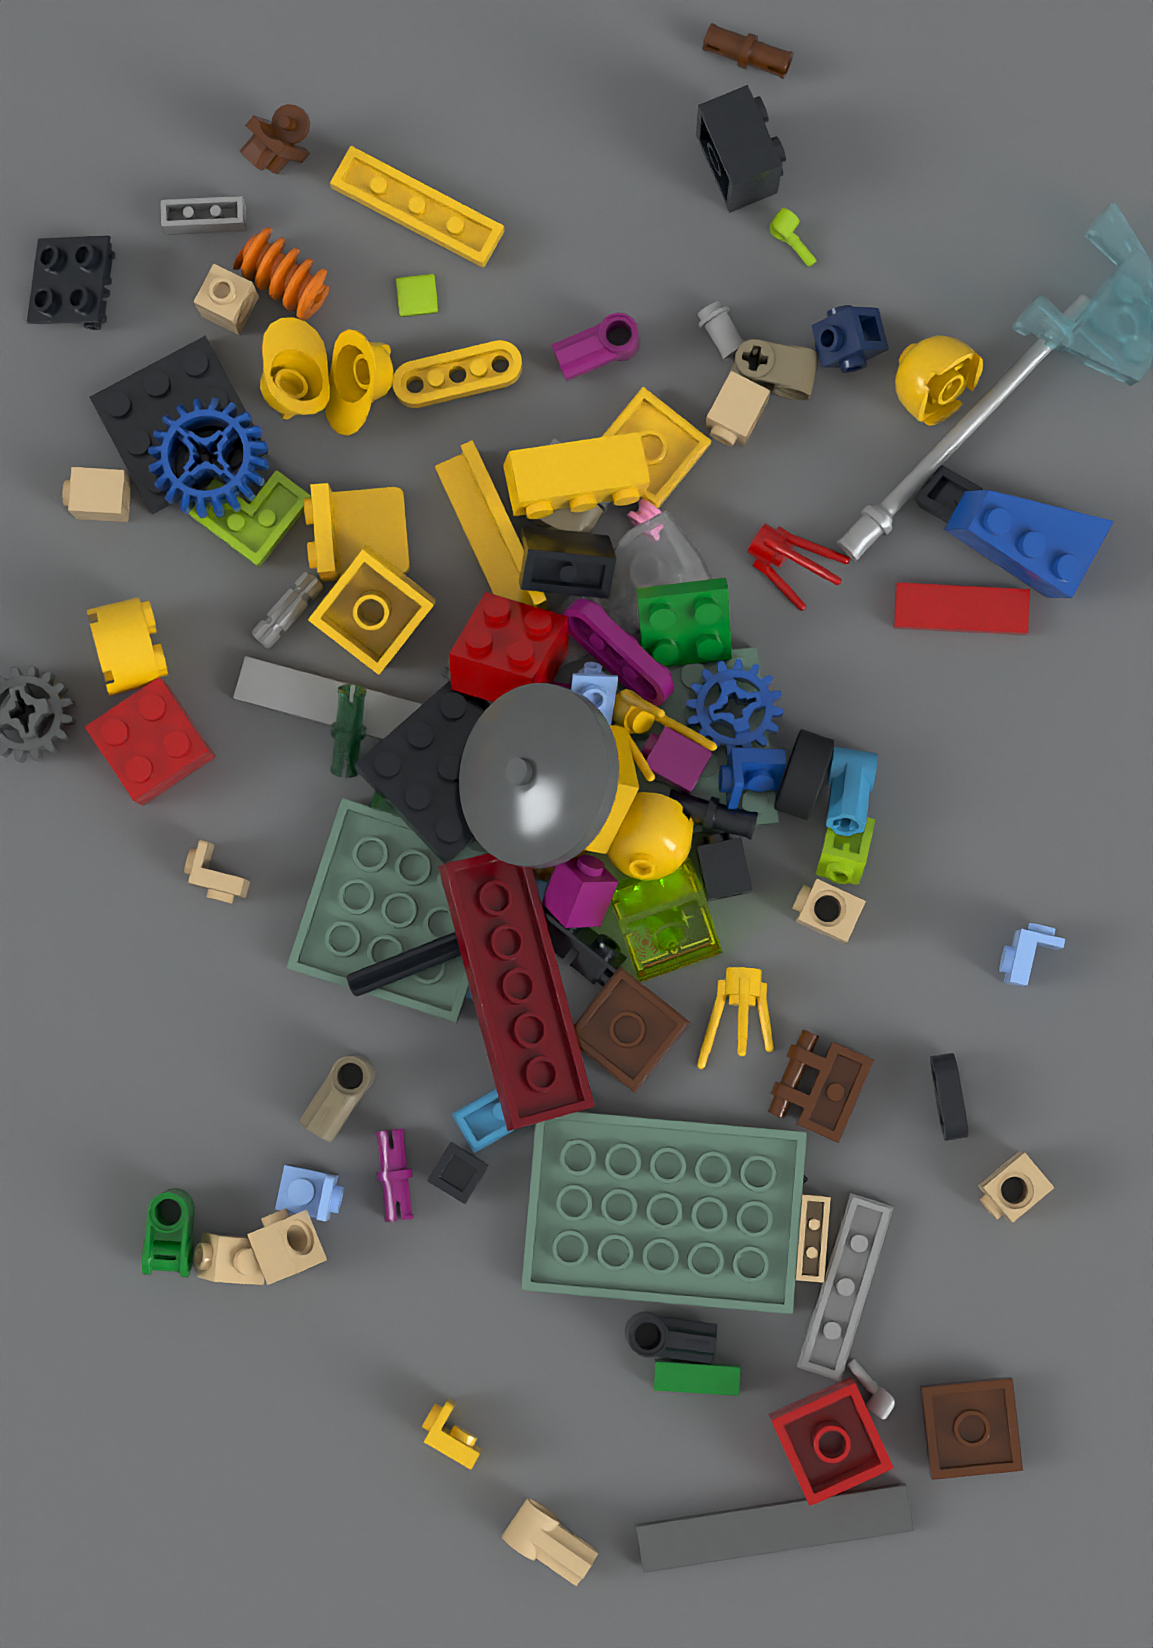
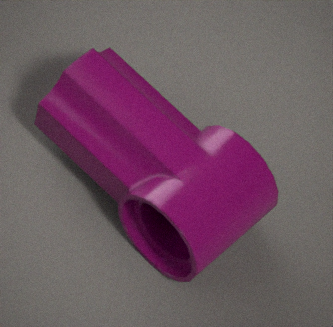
[551,312,640,382]

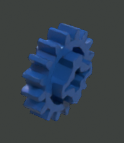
[685,659,784,758]

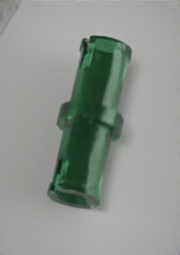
[330,684,367,778]

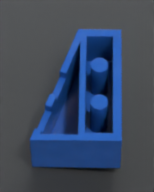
[944,490,1114,599]

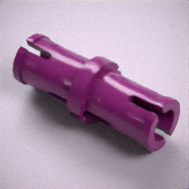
[375,1128,414,1222]

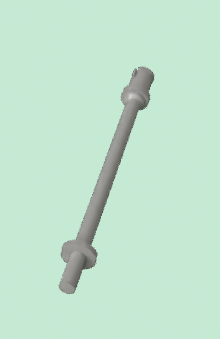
[836,295,1094,562]

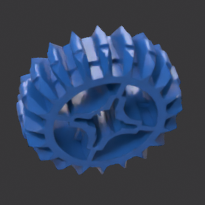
[148,397,269,518]

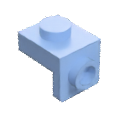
[999,923,1065,987]

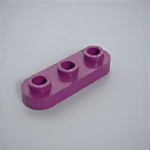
[562,599,674,707]

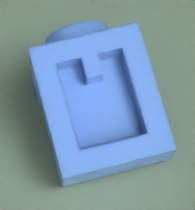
[275,1164,344,1221]

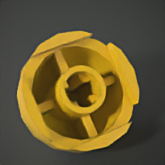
[895,335,983,426]
[607,792,694,881]

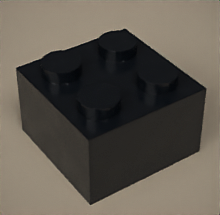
[696,85,786,213]

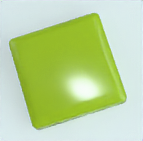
[396,274,439,317]

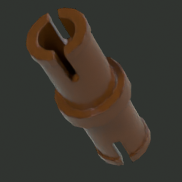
[702,23,794,79]

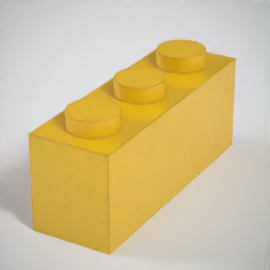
[503,432,651,519]

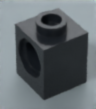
[696,832,752,902]

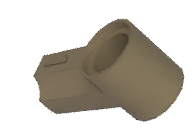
[299,1054,375,1143]

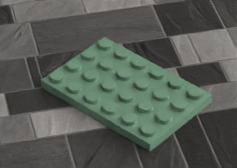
[521,1112,807,1314]

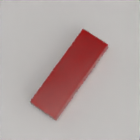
[893,582,1030,635]

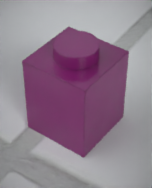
[641,726,713,795]
[542,854,619,928]

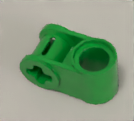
[141,1188,195,1278]

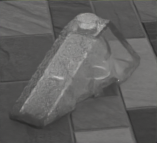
[553,510,713,670]

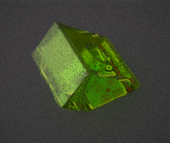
[610,856,723,982]

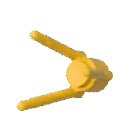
[612,689,717,781]
[697,967,774,1069]

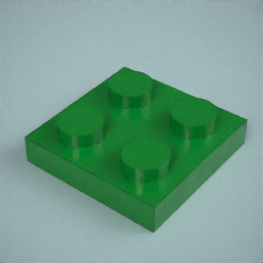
[636,577,732,667]

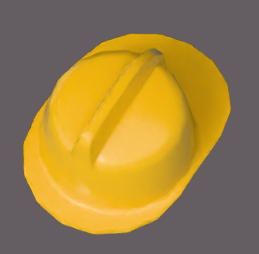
[260,317,330,420]
[325,329,394,436]

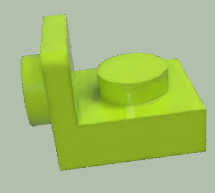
[816,817,876,885]

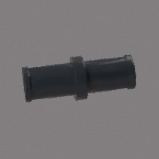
[669,789,759,840]

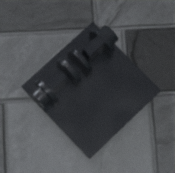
[27,235,116,330]

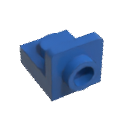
[718,747,786,809]

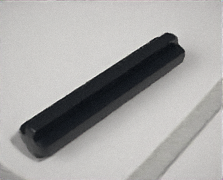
[347,932,461,996]

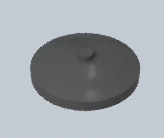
[459,683,619,868]

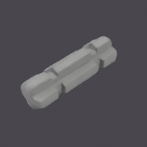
[252,571,324,648]

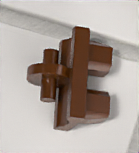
[240,104,310,175]

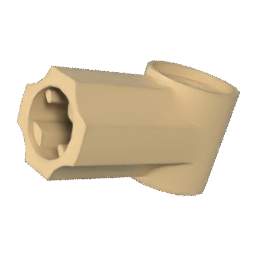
[501,1498,598,1586]

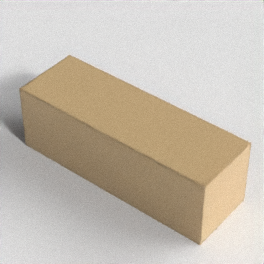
[795,1194,831,1283]

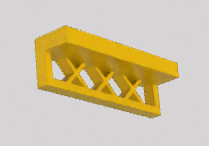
[435,440,548,610]

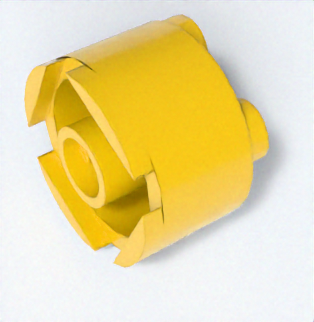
[86,597,168,696]

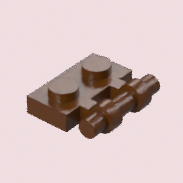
[767,1029,874,1143]

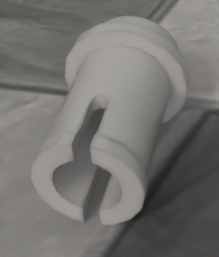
[697,301,744,360]

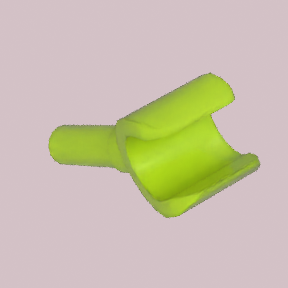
[770,208,817,267]

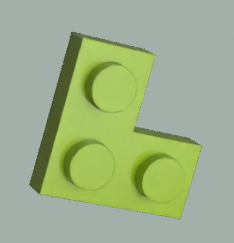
[188,470,311,569]

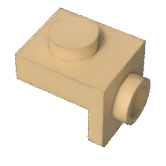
[184,840,250,904]
[194,1232,264,1285]

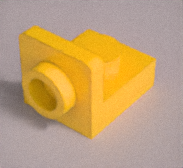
[422,1398,482,1470]

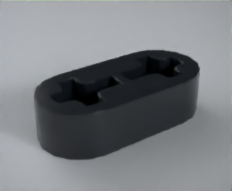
[930,1053,968,1141]

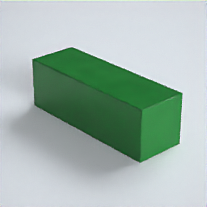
[653,1359,741,1396]

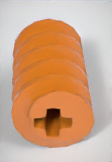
[233,226,330,321]

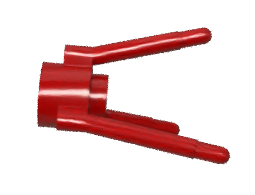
[747,523,850,611]

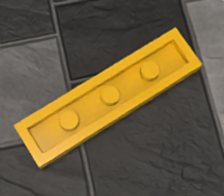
[330,146,505,268]

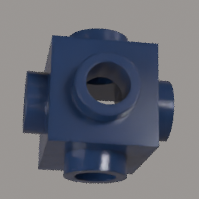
[811,305,889,373]

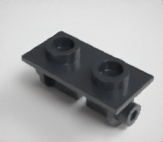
[545,911,627,987]

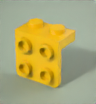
[304,483,410,582]

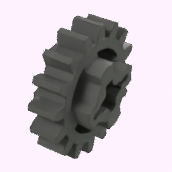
[0,666,76,763]

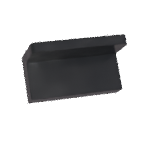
[519,526,617,599]

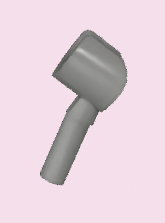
[846,1359,895,1420]

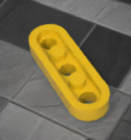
[392,340,522,408]

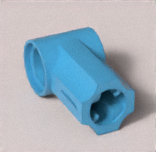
[826,746,878,836]

